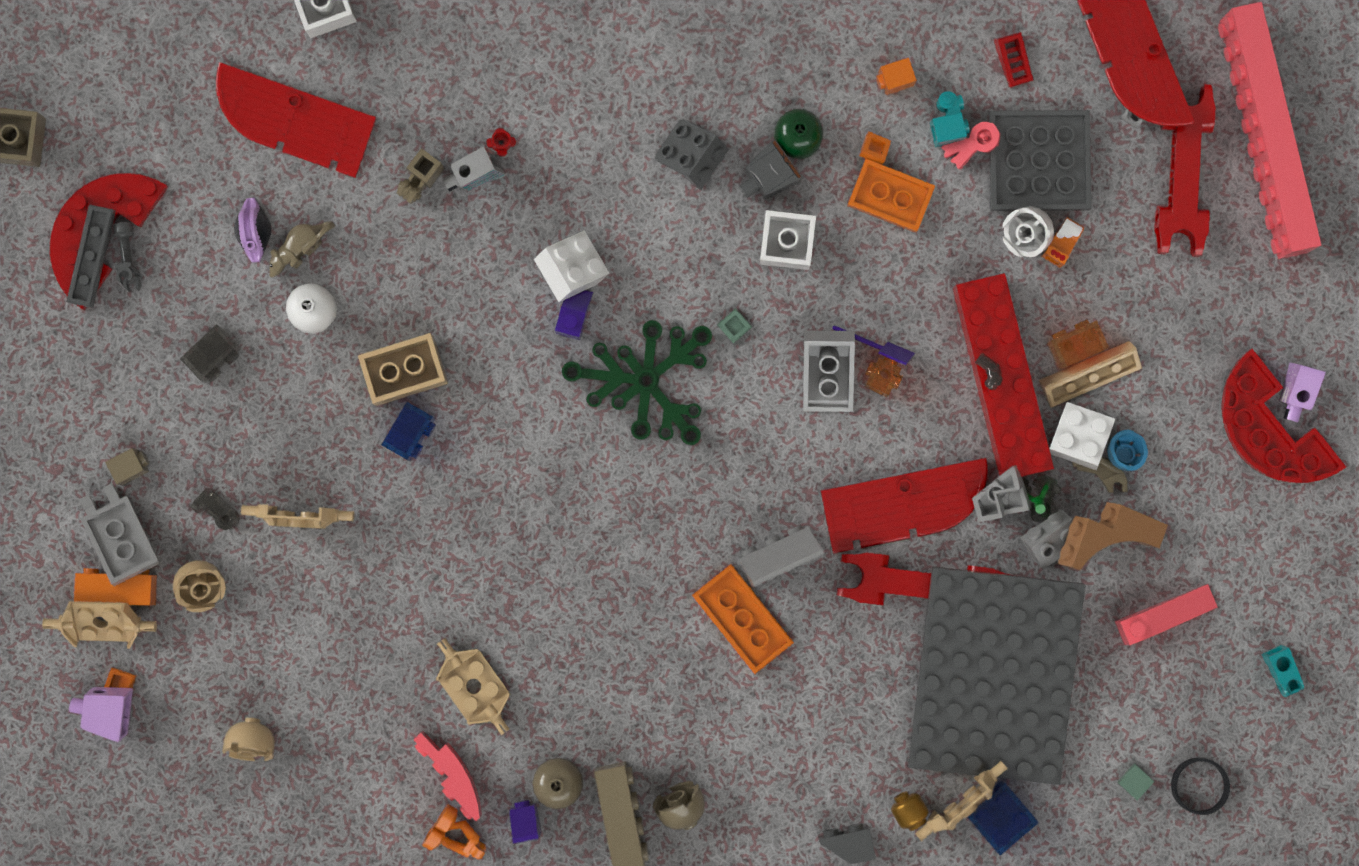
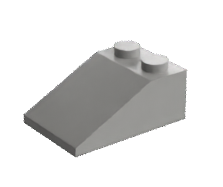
[803,330,855,412]

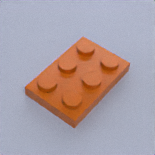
[847,159,935,233]

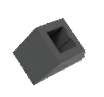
[818,823,876,864]

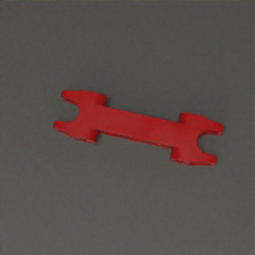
[1154,84,1216,257]
[836,552,1015,606]

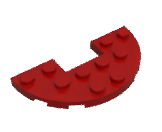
[50,173,168,310]
[1221,348,1346,483]

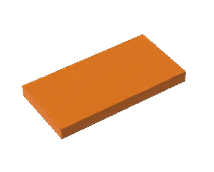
[692,564,794,674]

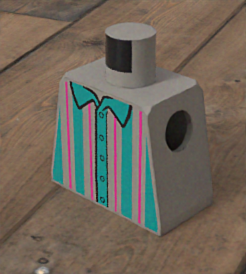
[443,146,505,192]

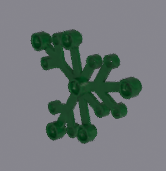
[562,320,712,446]

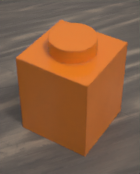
[876,57,917,95]

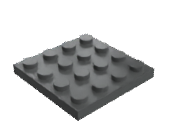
[989,110,1092,211]

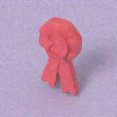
[941,122,1001,170]

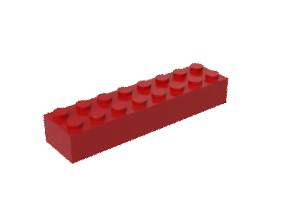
[952,273,1054,477]

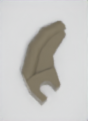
[1072,456,1128,493]

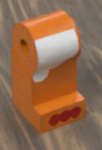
[1041,217,1085,268]

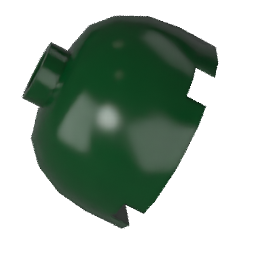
[774,109,823,159]

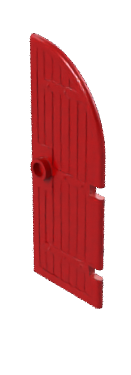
[1077,0,1195,126]
[216,62,377,178]
[820,458,988,554]

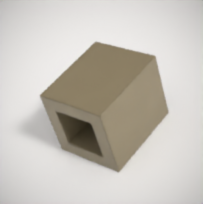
[105,448,149,486]

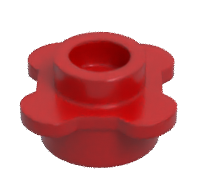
[486,128,516,157]

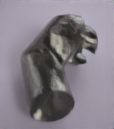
[975,353,1003,390]

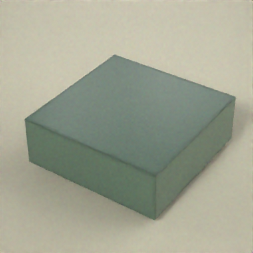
[717,309,752,344]
[1117,764,1154,801]

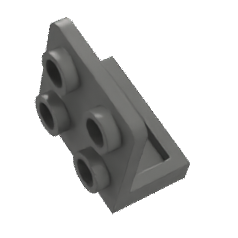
[655,119,729,190]

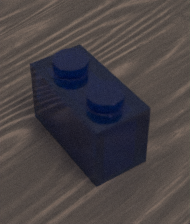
[381,402,436,461]

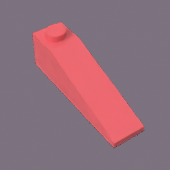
[1115,584,1218,645]

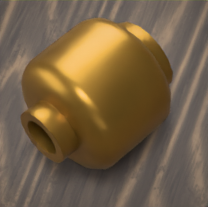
[891,791,929,831]

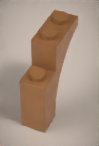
[1058,502,1168,570]

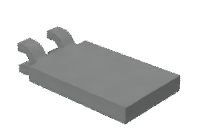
[79,483,160,586]

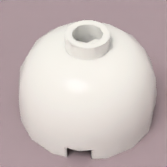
[1002,206,1054,257]
[286,283,337,334]

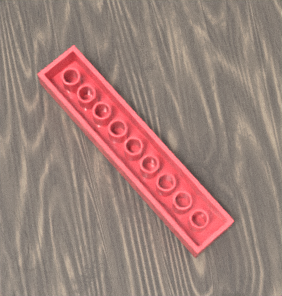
[1218,2,1322,259]

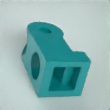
[1261,645,1304,697]

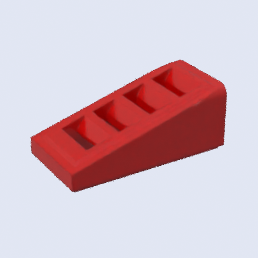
[994,32,1033,87]

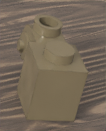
[397,148,445,204]

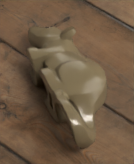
[269,221,335,277]

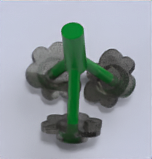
[1022,474,1062,522]

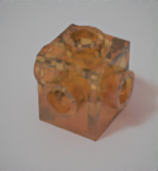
[864,357,903,397]

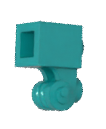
[930,91,970,147]

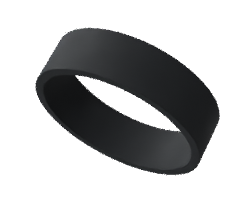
[1171,758,1230,815]

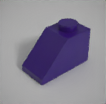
[555,290,593,340]
[509,800,542,844]

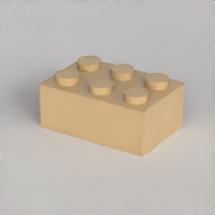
[358,333,448,406]

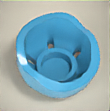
[1107,430,1148,471]

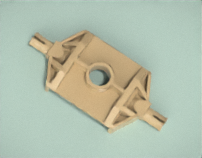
[241,504,354,529]
[42,601,157,649]
[436,638,510,735]
[915,761,1008,841]

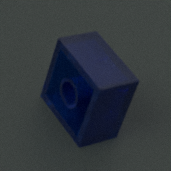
[967,780,1039,856]

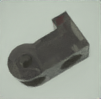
[189,487,240,530]

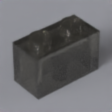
[180,324,242,383]

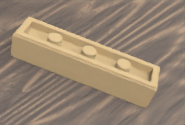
[1039,341,1142,408]

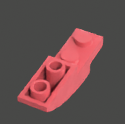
[413,731,482,821]

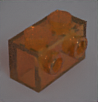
[1047,319,1109,370]

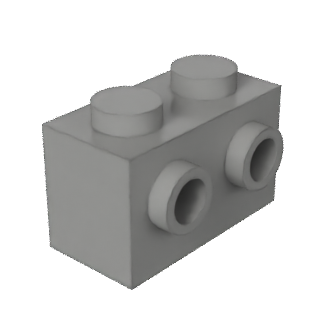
[1020,509,1073,570]

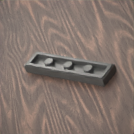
[66,205,116,308]

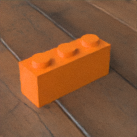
[74,568,157,606]

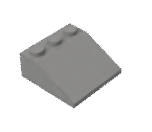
[739,525,825,587]

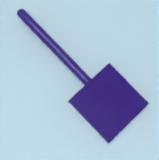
[833,326,915,365]

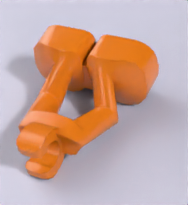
[422,804,486,860]

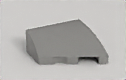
[972,466,1031,522]

